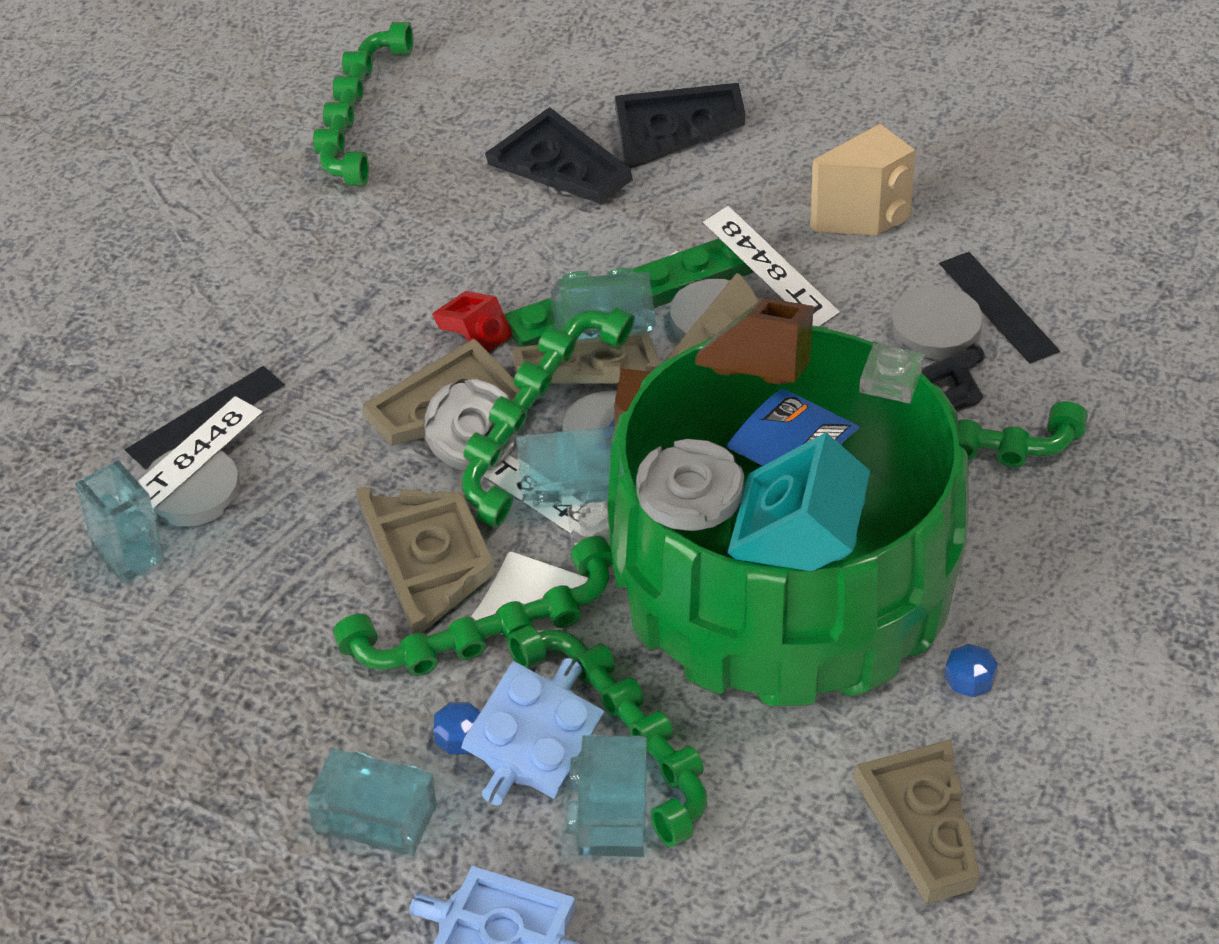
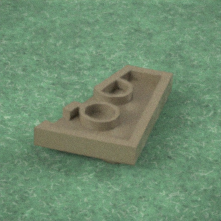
[511,331,661,383]
[363,339,531,446]
[853,739,980,904]

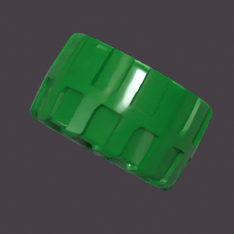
[607,326,969,707]

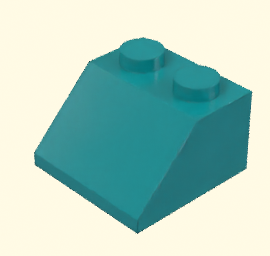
[728,432,870,571]

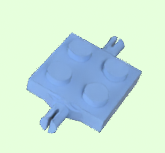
[461,658,604,806]
[410,866,580,944]

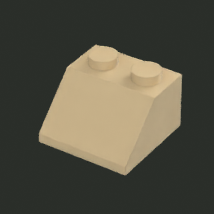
[810,124,916,236]

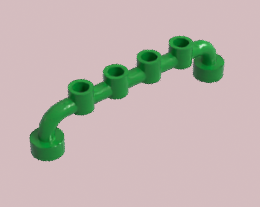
[313,22,414,186]
[462,307,635,529]
[958,401,1088,467]
[333,536,613,676]
[507,625,707,848]

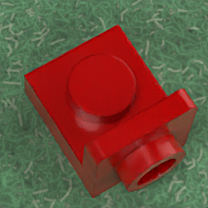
[432,291,512,352]

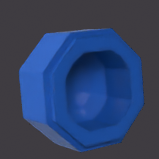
[945,644,998,697]
[433,702,481,754]

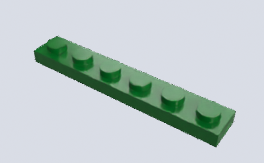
[504,238,754,347]

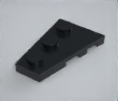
[615,83,746,169]
[485,107,633,204]

